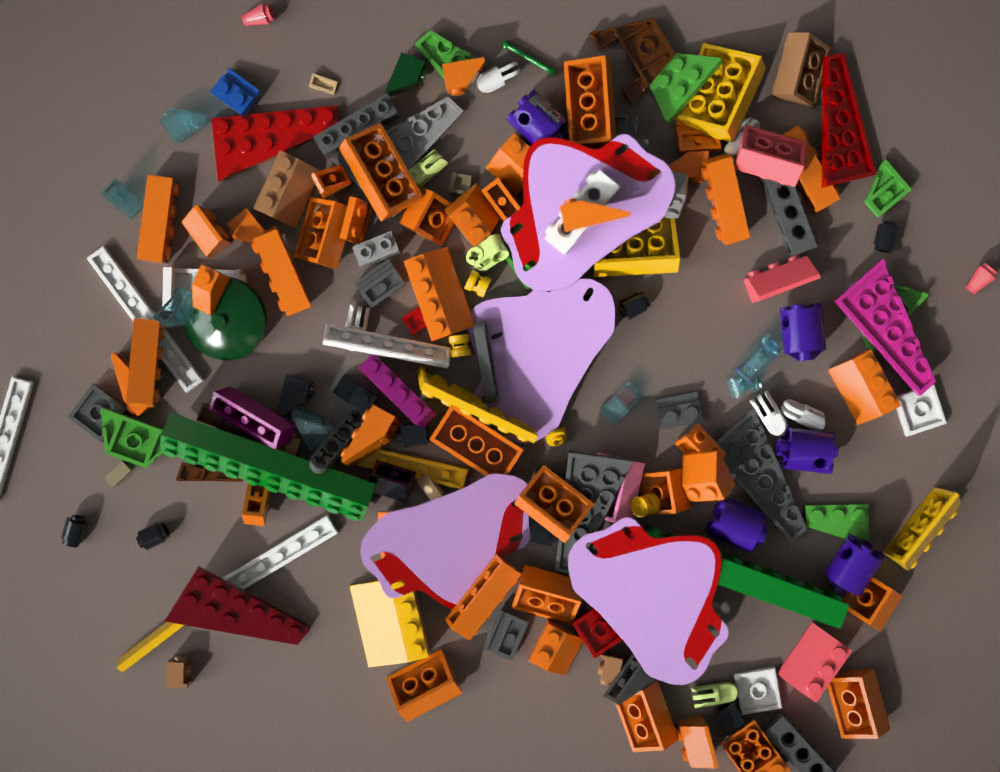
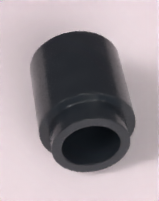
[873,221,899,253]
[618,292,651,320]
[61,515,88,548]
[136,522,170,550]

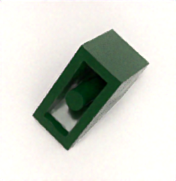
[385,52,428,97]

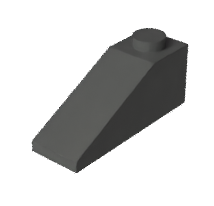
[603,654,656,705]

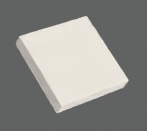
[896,384,947,436]
[733,666,782,715]

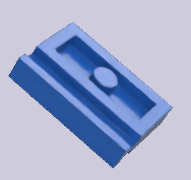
[210,68,262,117]

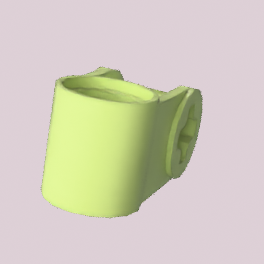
[466,234,509,272]

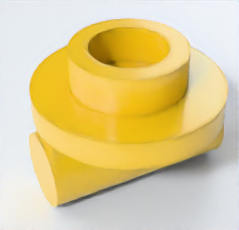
[545,426,567,446]

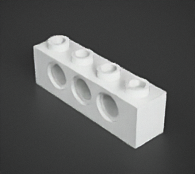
[544,170,621,255]

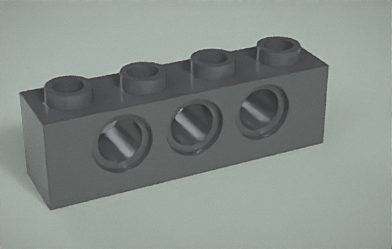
[314,94,399,159]
[760,178,818,258]
[760,711,838,772]

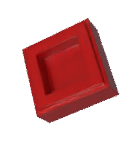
[401,307,427,336]

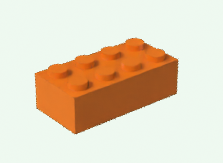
[564,55,616,149]
[429,406,524,476]

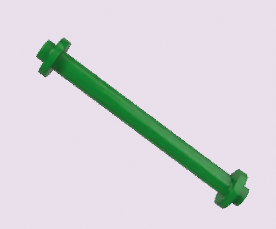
[502,39,557,77]

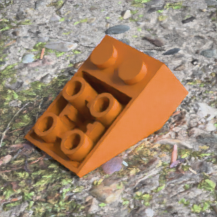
[341,405,400,469]
[720,720,791,772]

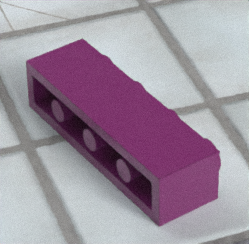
[359,354,437,429]
[209,386,296,449]

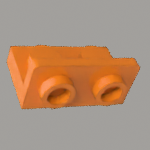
[674,424,726,458]

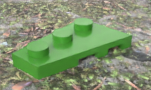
[414,30,488,80]
[804,504,869,542]

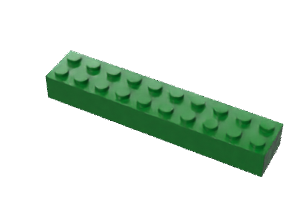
[161,412,376,521]
[643,525,849,629]

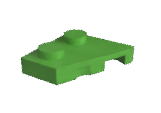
[864,159,912,218]

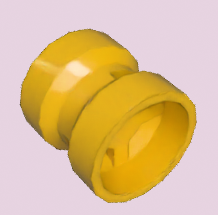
[464,270,492,297]
[449,334,472,358]
[631,493,660,518]

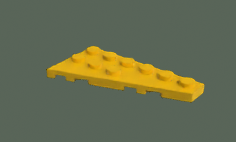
[416,364,538,443]

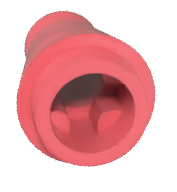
[242,3,275,27]
[965,263,997,295]

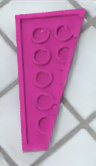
[834,258,936,396]

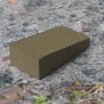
[104,460,133,487]

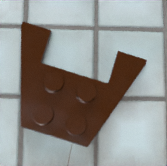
[589,18,675,105]
[176,402,257,482]

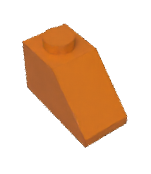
[442,57,485,96]
[311,165,352,199]
[227,208,265,243]
[192,264,230,316]

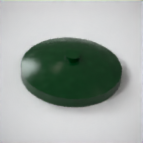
[182,277,267,361]

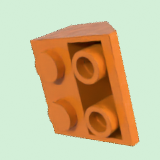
[181,205,231,258]

